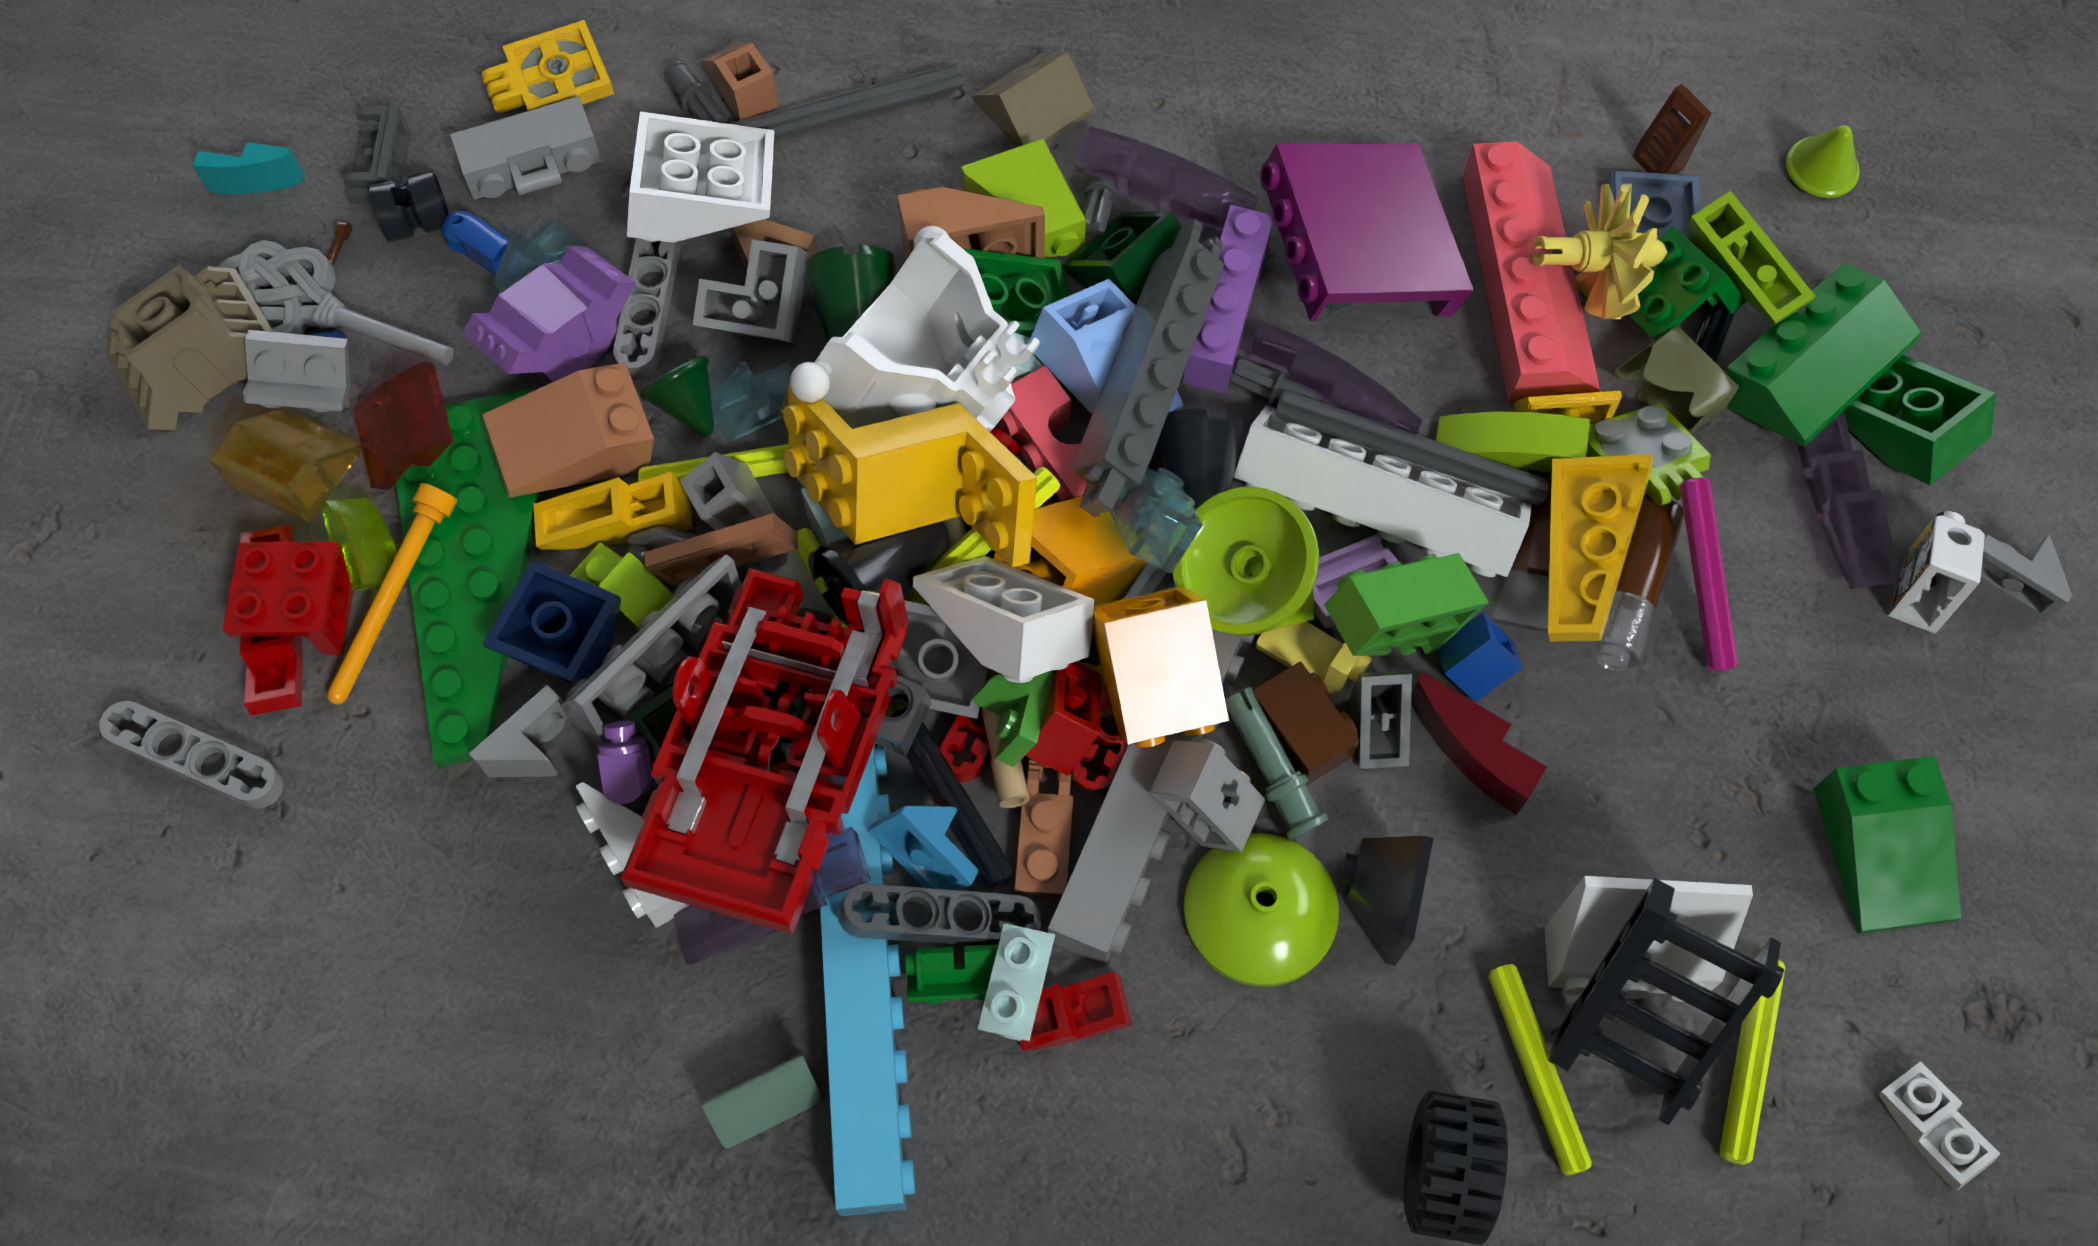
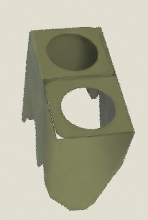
[1614,325,1740,433]

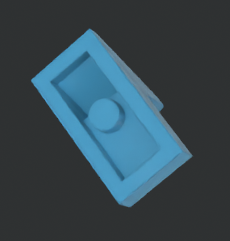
[868,806,979,890]

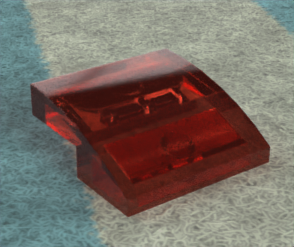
[353,361,453,490]

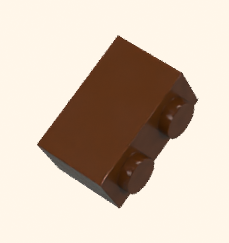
[1253,661,1359,786]

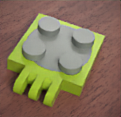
[1586,403,1711,506]

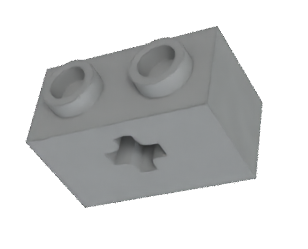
[1149,739,1265,852]

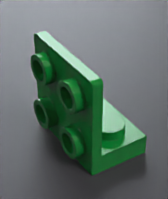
[1628,226,1746,341]

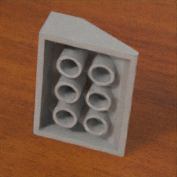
[560,554,741,747]

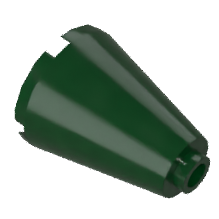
[804,245,896,342]

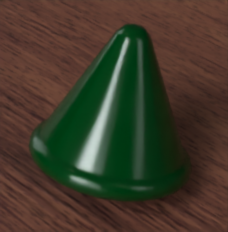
[640,355,714,437]

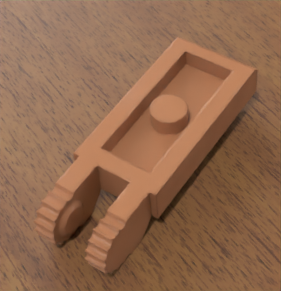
[1015,757,1074,899]

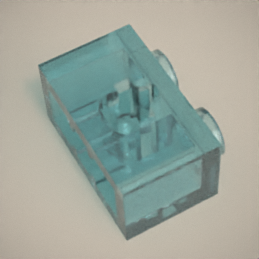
[1110,468,1203,574]

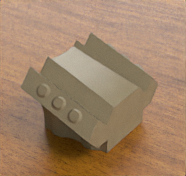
[107,264,274,431]

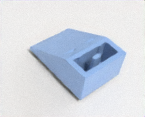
[1028,279,1184,414]

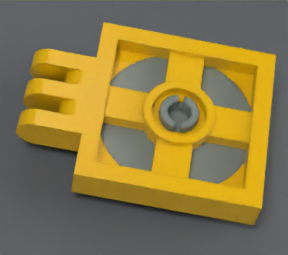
[481,20,614,113]

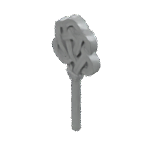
[217,240,454,365]

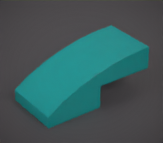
[192,142,305,194]

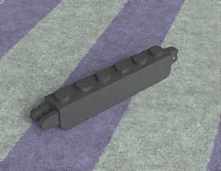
[1072,219,1224,517]

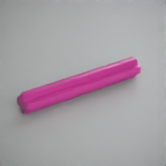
[1680,477,1738,671]

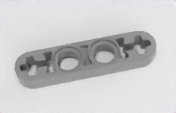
[613,238,681,380]
[99,701,284,809]

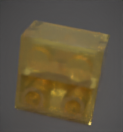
[208,408,363,525]

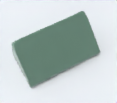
[701,1055,822,1149]

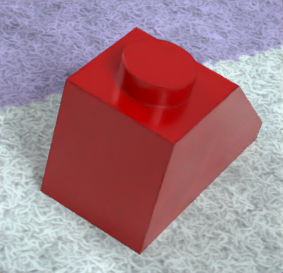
[1026,662,1101,776]

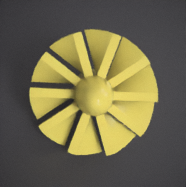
[1532,184,1667,319]

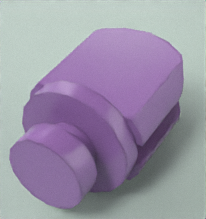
[596,721,654,804]

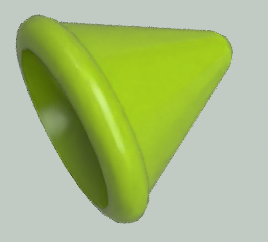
[1786,125,1860,198]

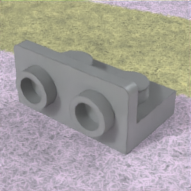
[243,330,350,412]

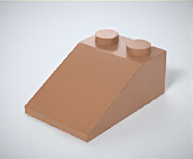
[897,187,1045,262]
[482,362,654,498]

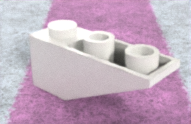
[576,782,694,928]

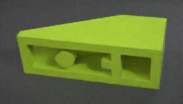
[1686,191,1816,325]

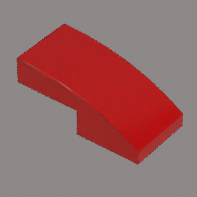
[1020,971,1133,1052]

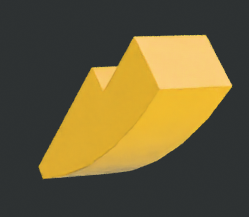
[533,472,693,550]

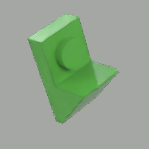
[972,670,1055,767]

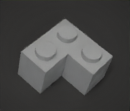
[692,239,809,344]

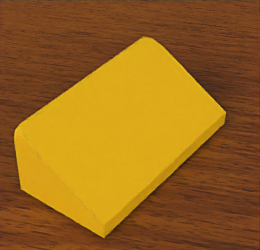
[1513,390,1622,424]

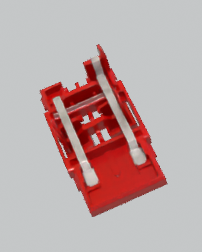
[620,568,910,935]

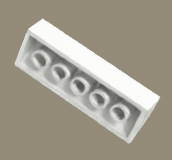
[1234,405,1532,577]

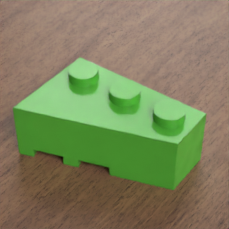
[1324,553,1489,656]

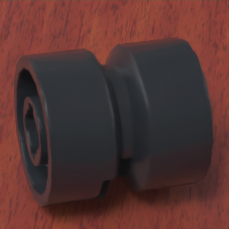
[369,169,449,243]

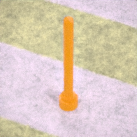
[327,483,458,705]

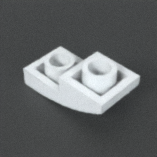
[1879,1061,2000,1192]

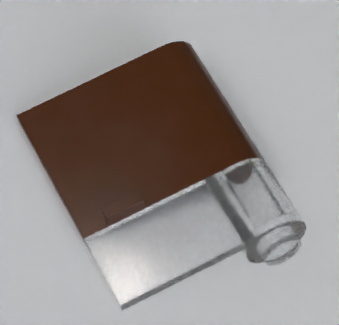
[1492,475,1684,671]

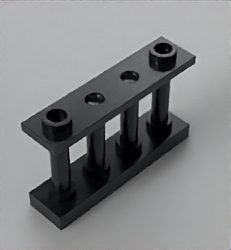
[1548,878,1784,1125]

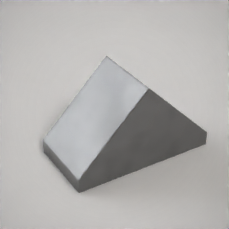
[1349,670,1412,769]

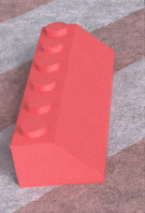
[1462,141,1601,403]

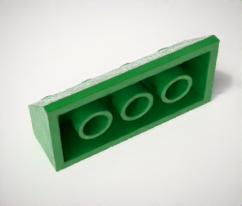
[1726,263,1921,447]

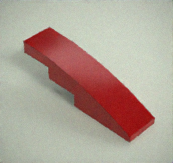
[239,524,303,716]

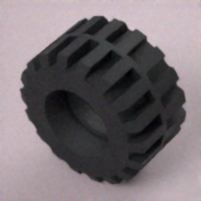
[1404,1090,1508,1245]

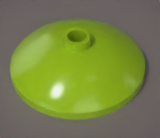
[1172,487,1319,636]
[1183,833,1339,987]

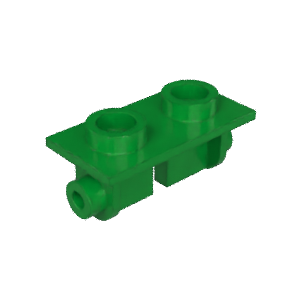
[905,944,999,1004]

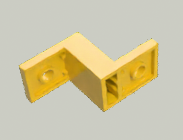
[784,385,1037,568]

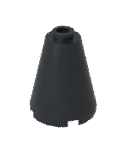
[1153,408,1243,537]
[808,521,949,627]

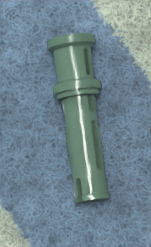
[1225,687,1329,840]

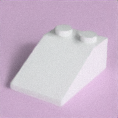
[913,556,1095,683]

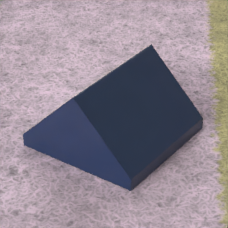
[483,560,621,685]

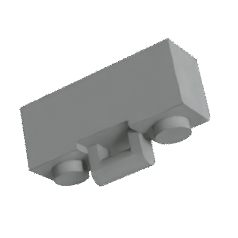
[450,96,602,200]

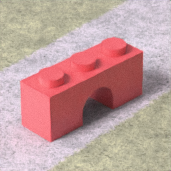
[998,365,1087,503]

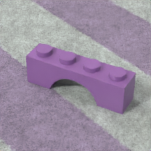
[1182,205,1273,394]

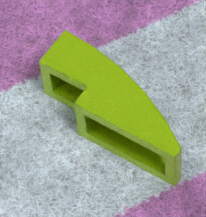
[1435,412,1590,474]

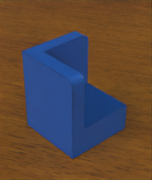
[1438,612,1523,701]

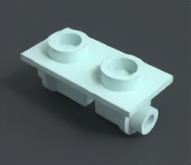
[978,923,1055,1041]

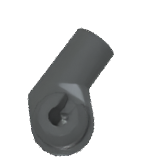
[625,525,698,566]

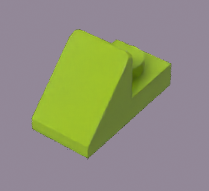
[570,542,674,632]

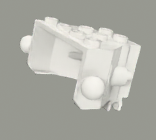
[790,226,1040,432]

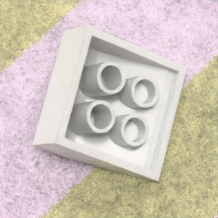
[627,112,774,243]
[1545,876,1753,1002]

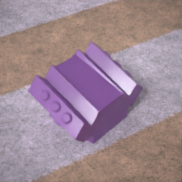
[462,246,636,384]

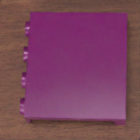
[1260,143,1474,321]

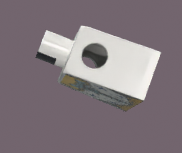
[1888,511,1985,634]

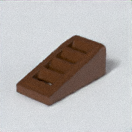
[1633,84,1712,174]

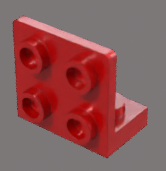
[222,541,358,655]

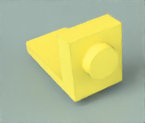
[1256,622,1373,698]

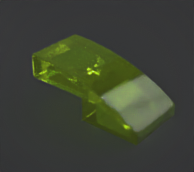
[320,498,397,590]

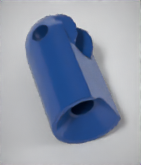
[441,211,521,279]

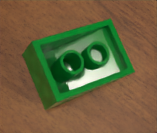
[962,248,1070,338]
[1836,355,1996,485]
[1813,756,1961,934]

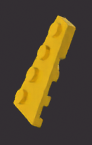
[1548,454,1653,642]

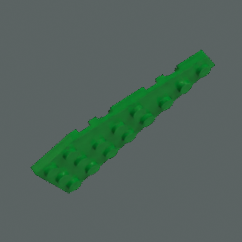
[387,388,539,768]

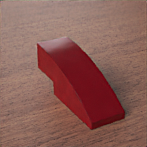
[1411,673,1547,815]

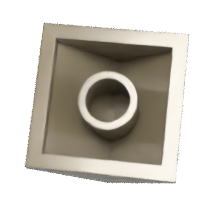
[973,52,1094,147]

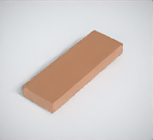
[645,513,799,586]

